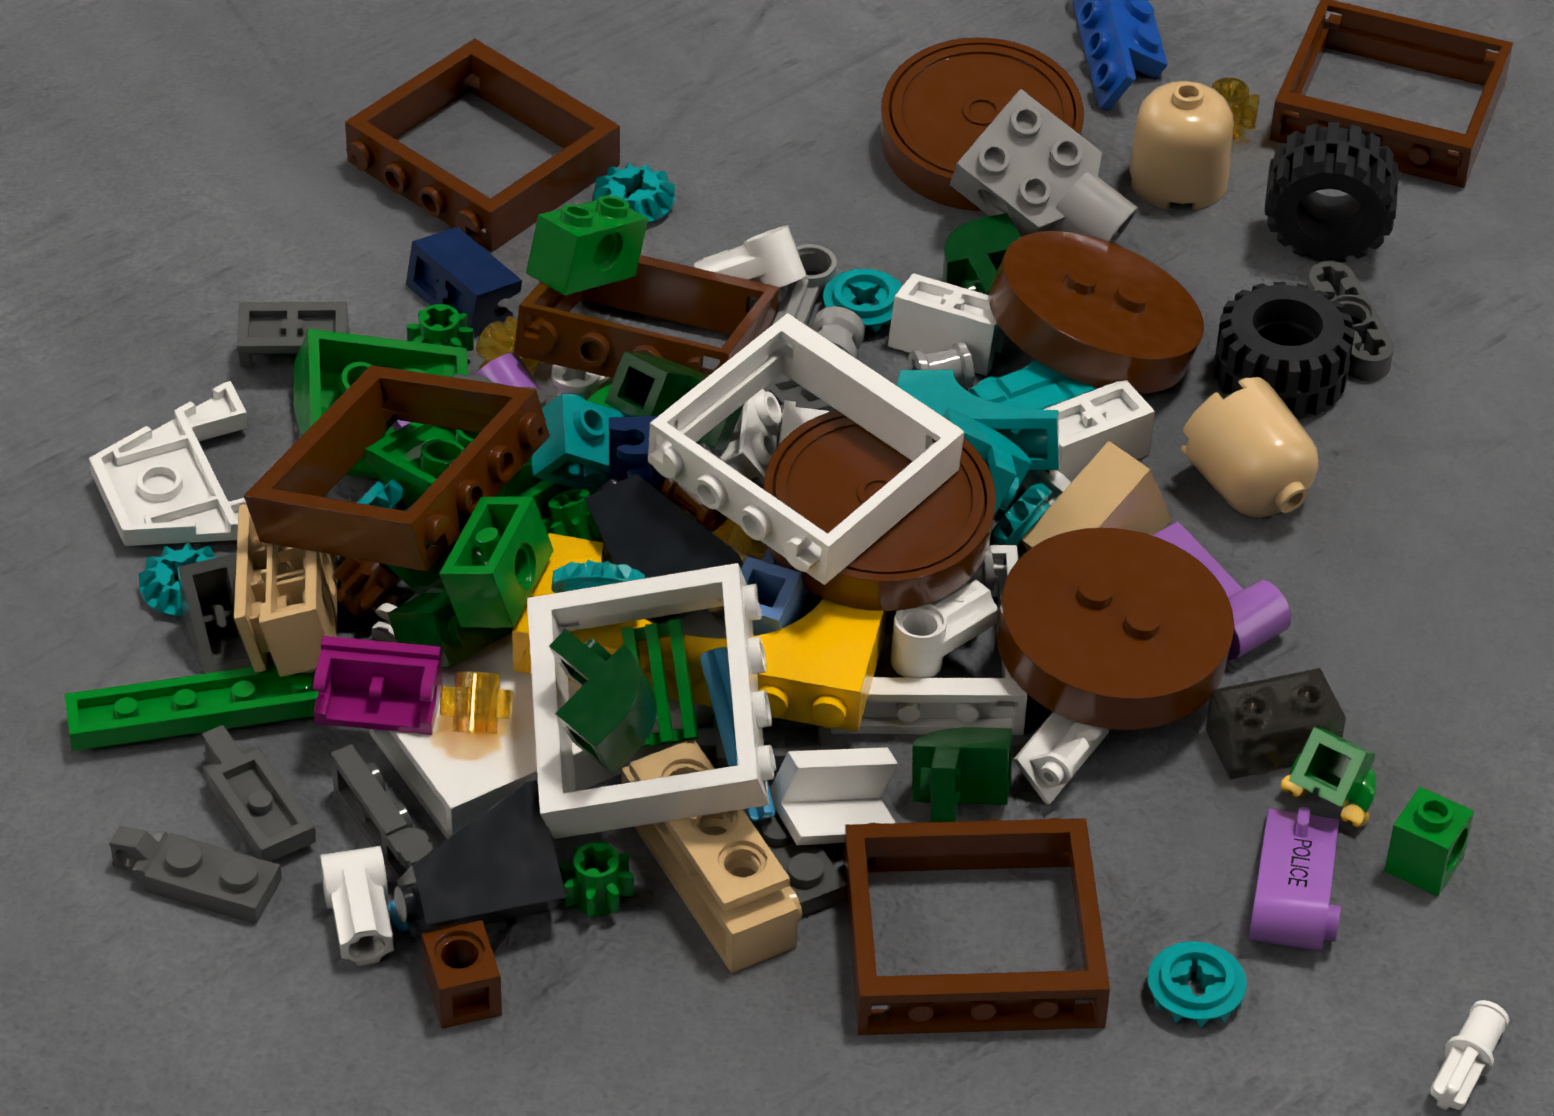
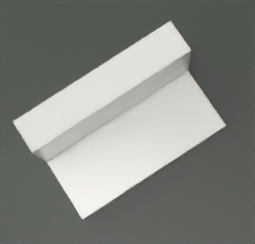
[770,747,898,845]

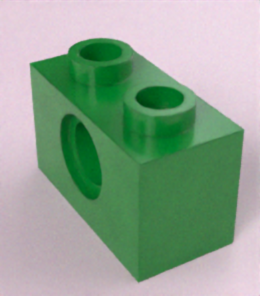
[526,195,649,295]
[439,497,554,628]

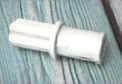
[1430,1000,1510,1110]

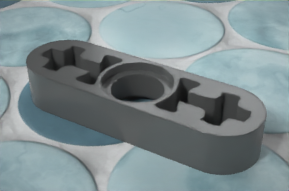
[1307,261,1394,381]

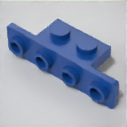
[1072,0,1168,111]

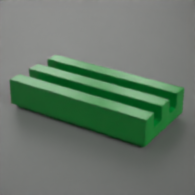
[621,619,699,748]

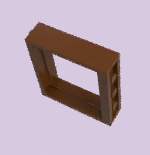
[1269,0,1513,188]
[345,38,620,252]
[513,255,780,379]
[243,365,550,571]
[843,818,1110,1035]

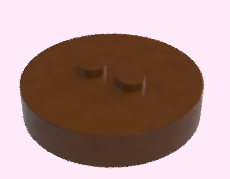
[880,37,1084,211]
[989,231,1204,393]
[763,410,996,611]
[996,528,1234,730]

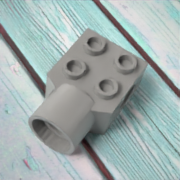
[950,89,1138,243]

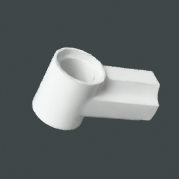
[694,225,806,287]
[890,580,999,678]
[319,846,394,966]

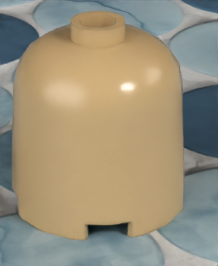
[1129,81,1234,210]
[1181,377,1319,518]

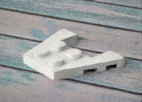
[89,381,248,546]

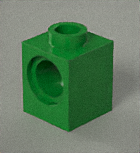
[1384,786,1474,896]

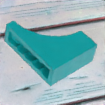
[897,370,1060,470]

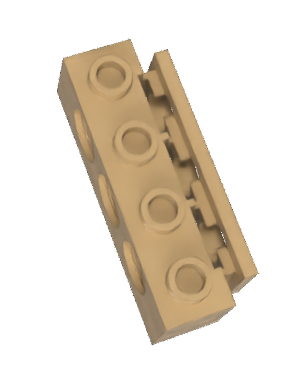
[234,496,337,677]
[621,738,802,974]

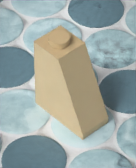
[1021,441,1172,551]

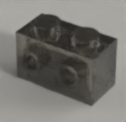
[1205,668,1346,780]

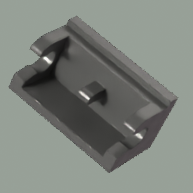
[237,301,350,367]

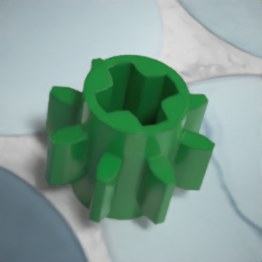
[406,304,474,351]
[543,489,605,545]
[559,841,634,918]

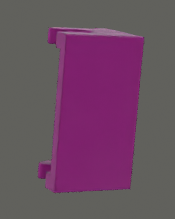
[313,636,443,735]

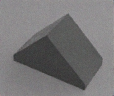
[177,553,253,674]

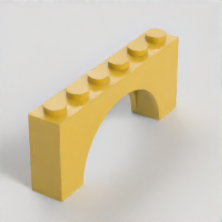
[512,533,887,732]

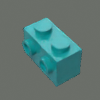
[532,393,631,494]

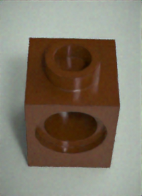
[422,920,502,1029]

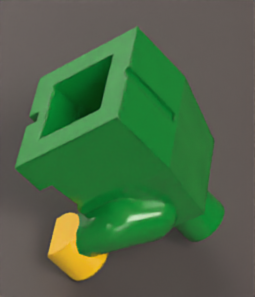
[1281,727,1376,828]

